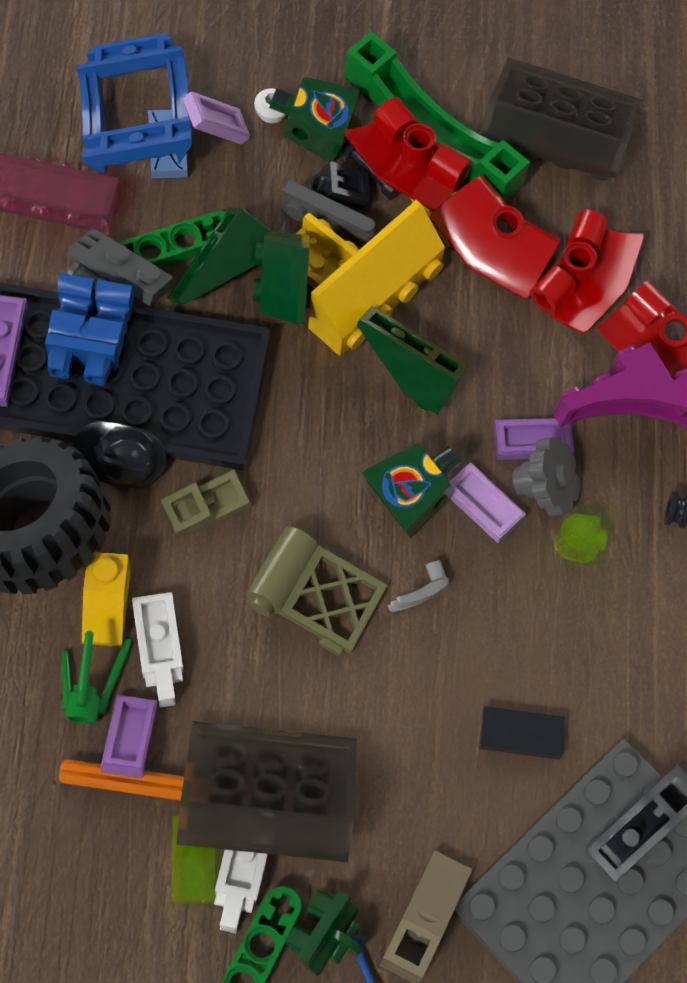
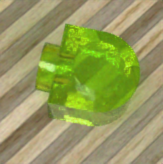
[555,514,607,564]

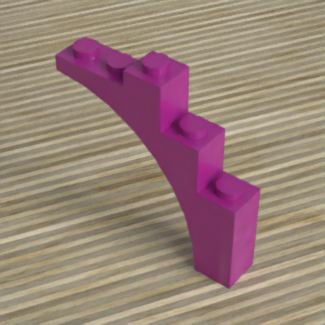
[553,343,687,428]

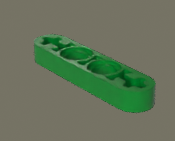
[118,211,226,269]
[221,886,301,983]

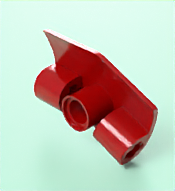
[344,97,473,212]
[429,174,560,299]
[530,210,644,334]
[597,280,687,377]

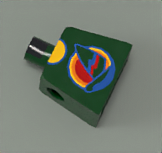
[269,77,360,162]
[362,444,462,538]

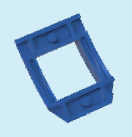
[77,33,192,178]

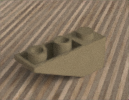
[379,850,472,983]

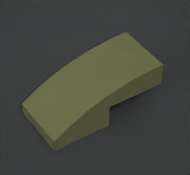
[161,469,253,535]

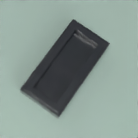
[479,706,565,760]

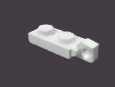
[132,592,183,707]
[214,809,276,934]

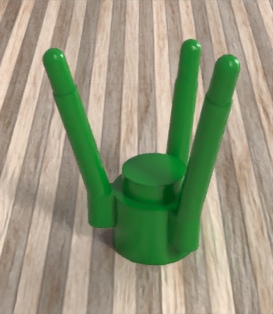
[61,631,133,724]

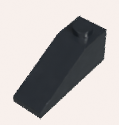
[586,761,687,882]

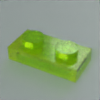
[171,816,215,904]

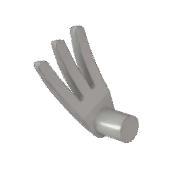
[387,560,449,612]

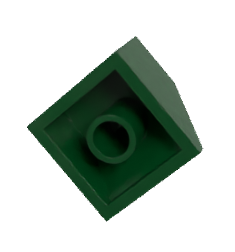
[253,232,310,324]

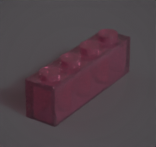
[0,151,121,235]

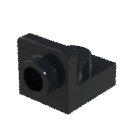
[311,161,370,209]

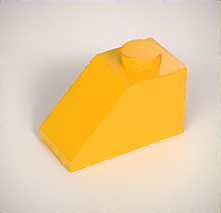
[82,552,131,647]

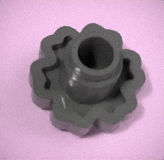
[513,436,580,517]

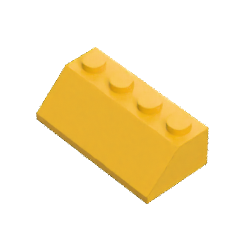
[308,200,445,356]

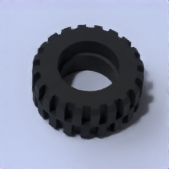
[0,437,111,595]

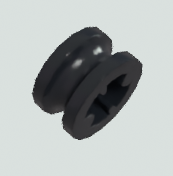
[664,491,687,529]

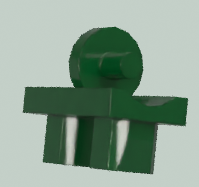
[285,890,363,977]

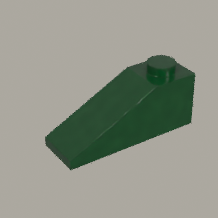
[167,207,271,305]
[357,306,469,415]

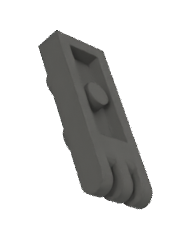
[281,180,375,248]
[68,229,174,306]

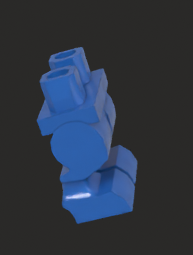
[45,273,135,386]

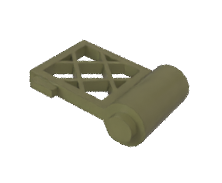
[246,526,388,656]

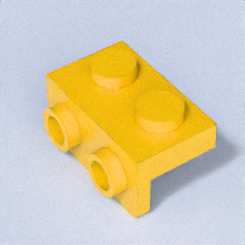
[296,213,360,289]

